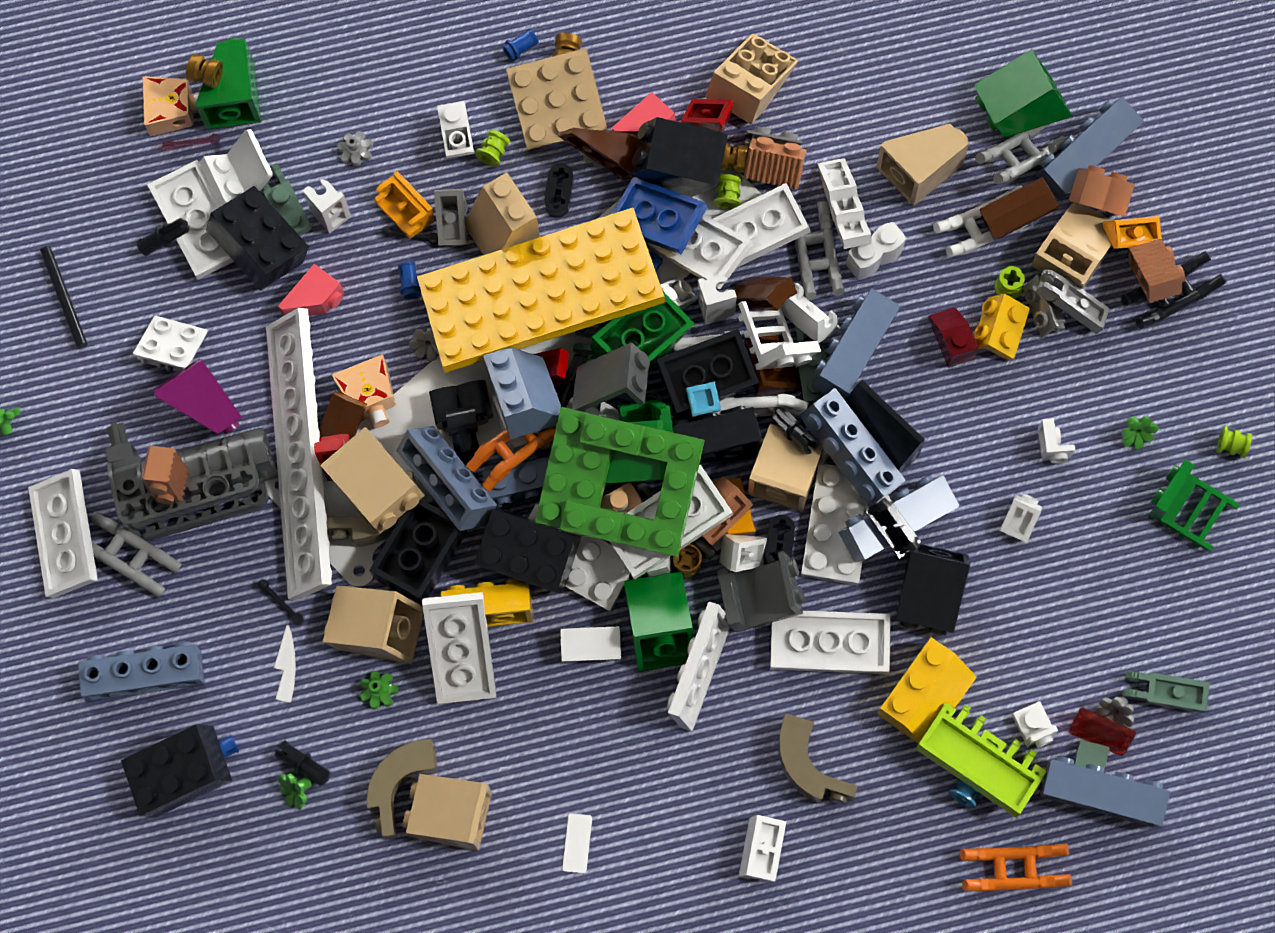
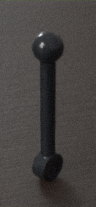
[381,226,438,245]
[258,579,304,625]

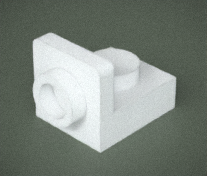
[1038,418,1075,463]
[1000,494,1042,543]
[1012,701,1058,748]

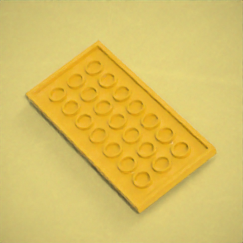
[417,208,666,373]

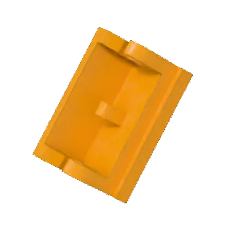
[374,171,434,239]

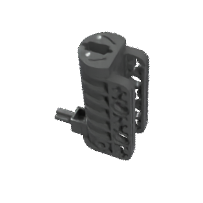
[105,422,278,542]

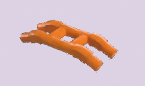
[466,425,557,492]
[959,843,1072,892]

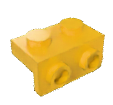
[974,293,1030,360]

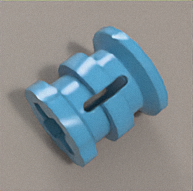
[949,779,981,809]

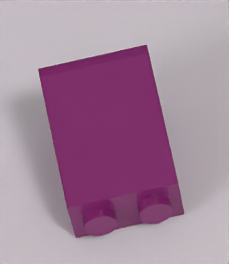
[151,358,242,435]

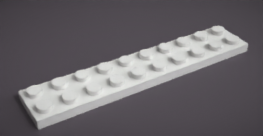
[266,307,332,600]

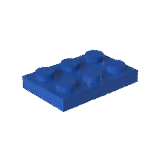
[613,177,708,255]

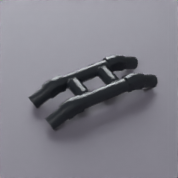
[1121,251,1227,329]

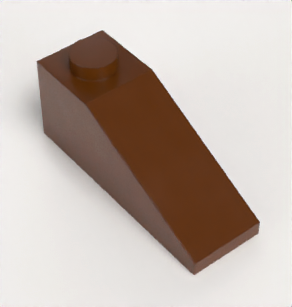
[558,128,639,181]

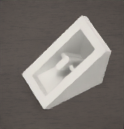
[719,534,767,572]

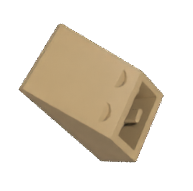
[705,33,799,124]
[1031,202,1112,289]

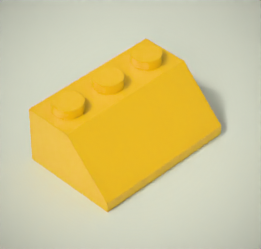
[441,579,534,627]
[877,637,977,744]

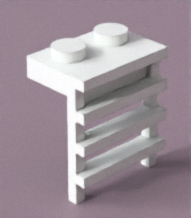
[738,301,821,370]

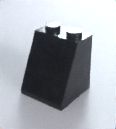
[631,117,728,197]
[896,543,970,635]

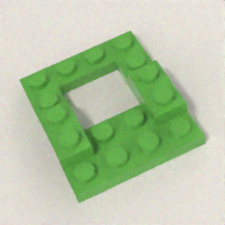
[535,407,705,556]

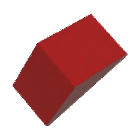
[681,99,734,133]

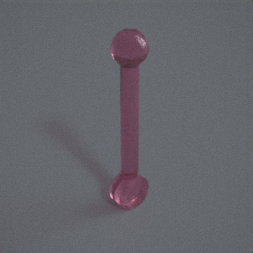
[162,134,220,150]

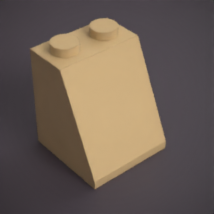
[876,124,969,206]
[466,172,540,255]
[748,423,824,512]
[320,427,425,534]
[323,586,424,664]
[403,774,492,851]

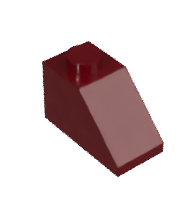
[928,307,979,368]

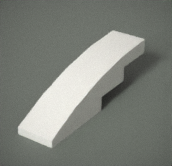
[817,158,872,249]

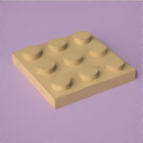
[506,48,608,151]

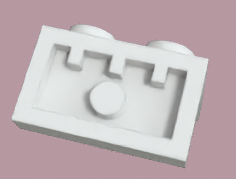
[199,129,272,207]

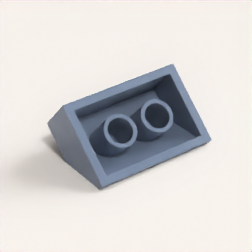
[483,347,561,439]

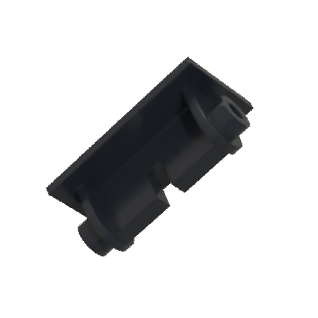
[864,494,921,559]

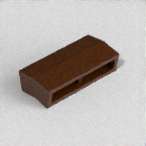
[979,177,1059,241]
[733,277,797,311]
[319,392,367,442]

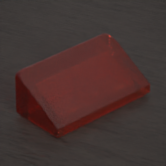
[1069,707,1136,756]

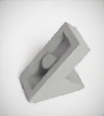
[434,189,468,246]

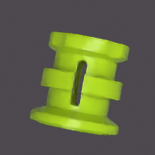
[475,129,510,167]
[713,174,741,210]
[994,266,1025,299]
[1216,425,1252,458]

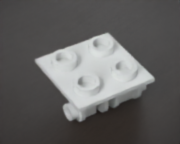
[133,316,208,372]

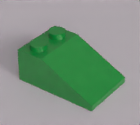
[590,290,695,372]

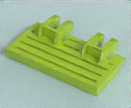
[915,703,1046,818]

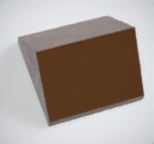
[745,335,801,397]

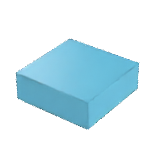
[686,382,721,417]

